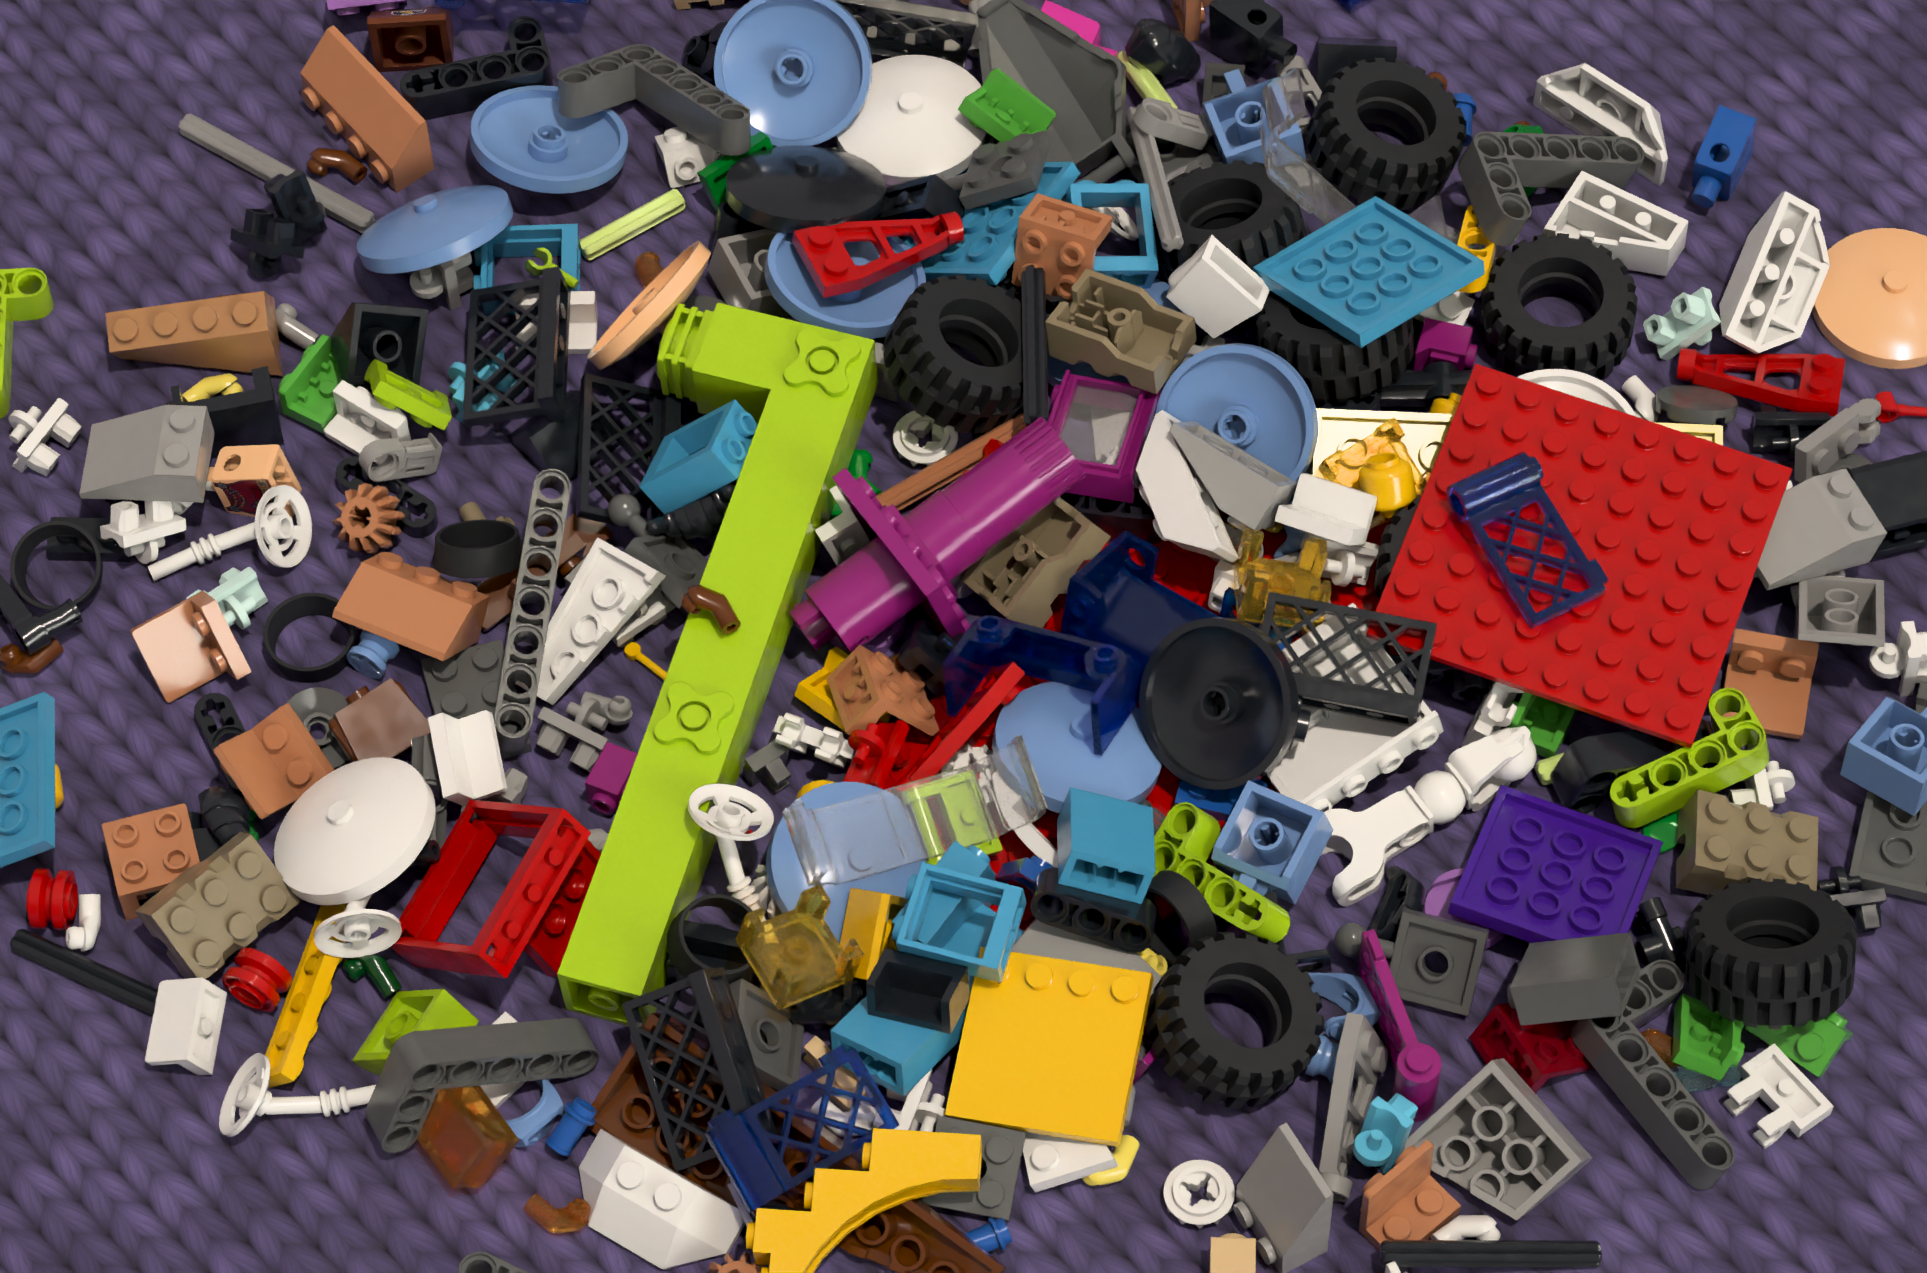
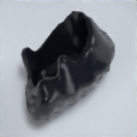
[1125,18,1201,86]

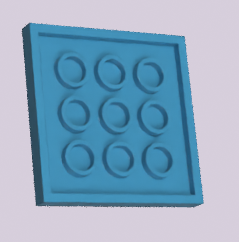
[902,162,1081,286]
[1253,196,1485,348]
[0,692,55,868]

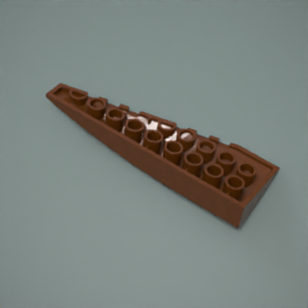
[587,1013,1006,1273]

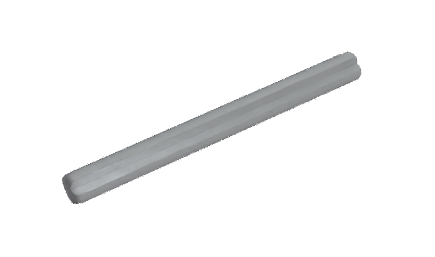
[1126,104,1184,252]
[178,113,375,233]

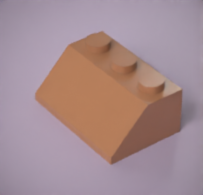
[332,552,490,661]

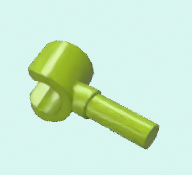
[525,248,579,289]

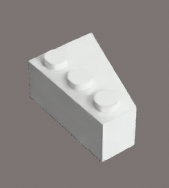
[1543,171,1689,276]

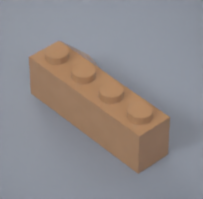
[105,291,283,377]

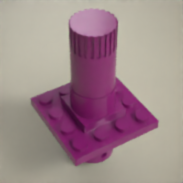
[789,417,1086,656]

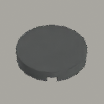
[1655,385,1738,425]

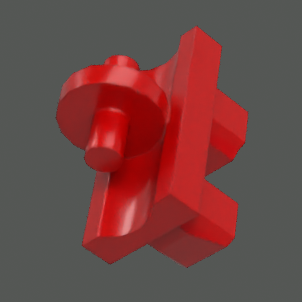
[843,720,911,794]

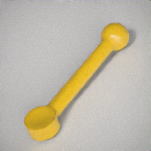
[624,642,667,680]

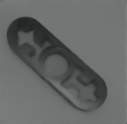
[336,456,438,538]
[194,693,246,799]

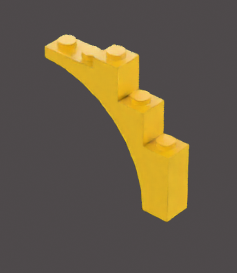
[746,1128,983,1273]

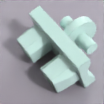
[1643,287,1721,361]
[187,566,268,630]

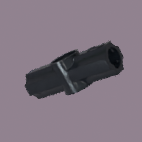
[1381,361,1502,412]

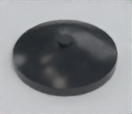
[725,146,886,233]
[1139,617,1299,790]

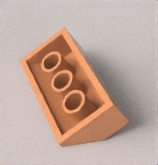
[300,25,435,193]

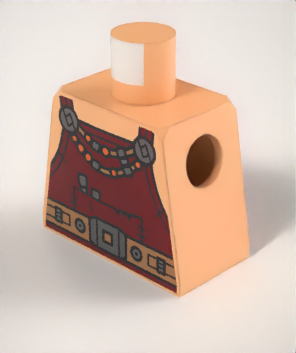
[205,444,302,518]

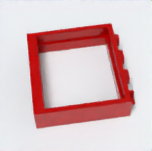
[391,800,591,979]

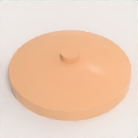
[1812,228,1927,369]
[587,241,711,370]

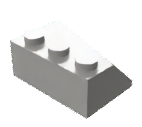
[1403,1058,1592,1220]

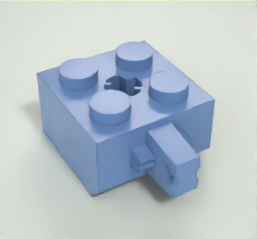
[1202,69,1306,169]
[1840,697,1927,816]
[1211,780,1333,905]

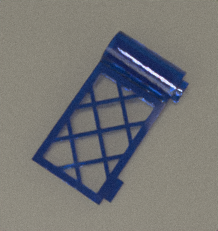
[1446,452,1609,629]
[704,1045,899,1213]

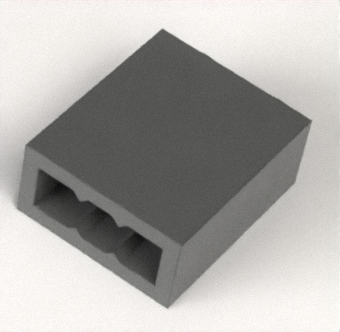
[1507,932,1641,1026]

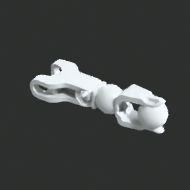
[1321,726,1537,907]

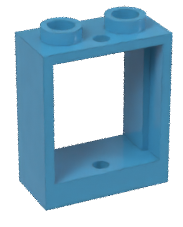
[1062,180,1159,288]
[473,224,581,315]
[639,400,758,515]
[892,862,1027,983]

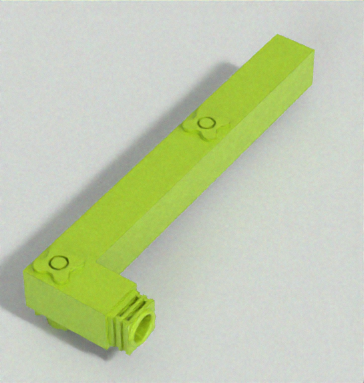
[557,302,878,1026]

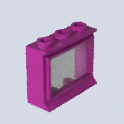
[1048,369,1162,503]

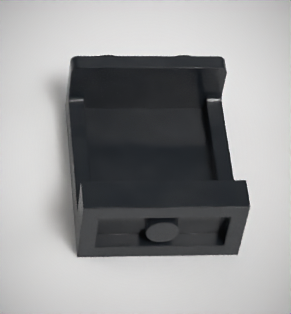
[166,366,285,459]

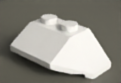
[1533,63,1668,186]
[1719,191,1830,354]
[1136,410,1239,562]
[579,1129,746,1270]

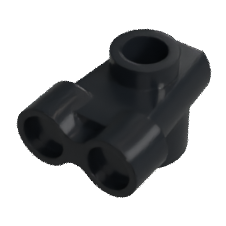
[1636,897,1687,966]
[790,976,864,1029]

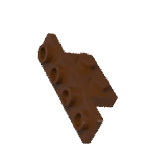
[476,513,612,631]

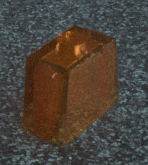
[417,1086,519,1189]

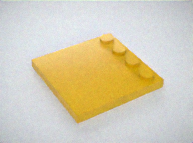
[945,947,1154,1147]

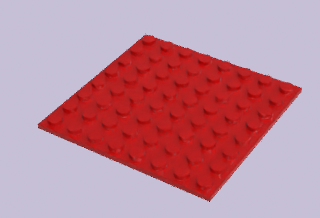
[1366,363,1792,748]

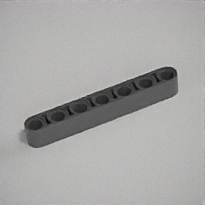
[493,469,571,751]

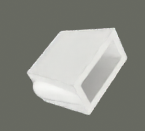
[1166,235,1270,339]

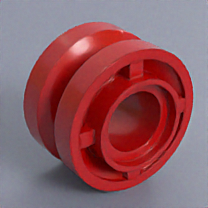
[26,868,78,931]
[222,948,293,1012]

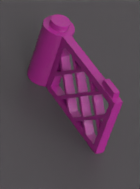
[1357,929,1442,1122]

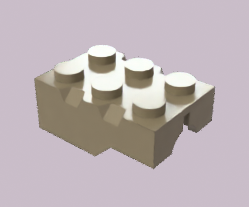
[1045,268,1197,394]
[960,497,1111,637]
[1676,790,1818,895]
[135,832,301,979]

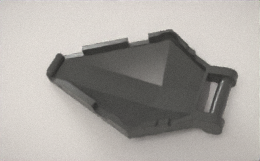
[976,0,1139,184]

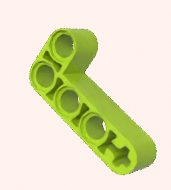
[0,268,54,419]
[1610,687,1769,828]
[1153,802,1290,943]

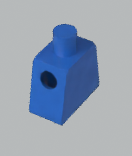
[1691,105,1757,208]

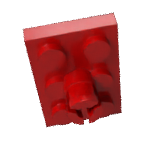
[524,839,601,977]

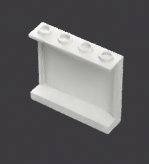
[1265,603,1444,812]

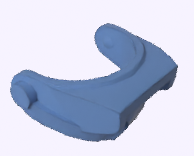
[1308,972,1381,1040]
[476,1079,565,1147]

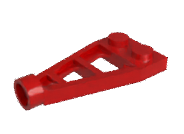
[792,211,964,298]
[1676,348,1845,416]
[891,662,1025,808]

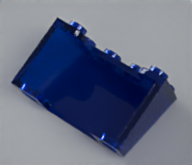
[1061,530,1264,687]

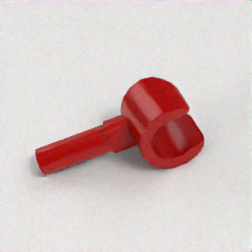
[1875,391,1927,423]

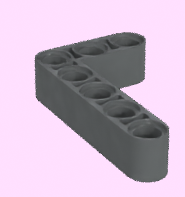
[557,44,751,156]
[1458,131,1645,247]
[1570,959,1735,1190]
[365,1018,600,1153]

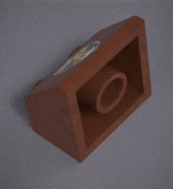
[367,7,454,72]

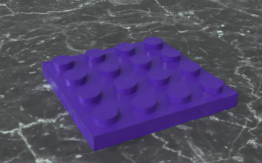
[1448,785,1663,943]

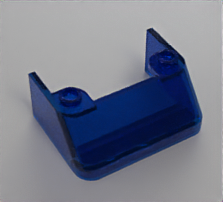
[943,615,1145,756]

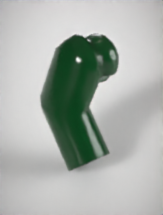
[342,954,403,999]

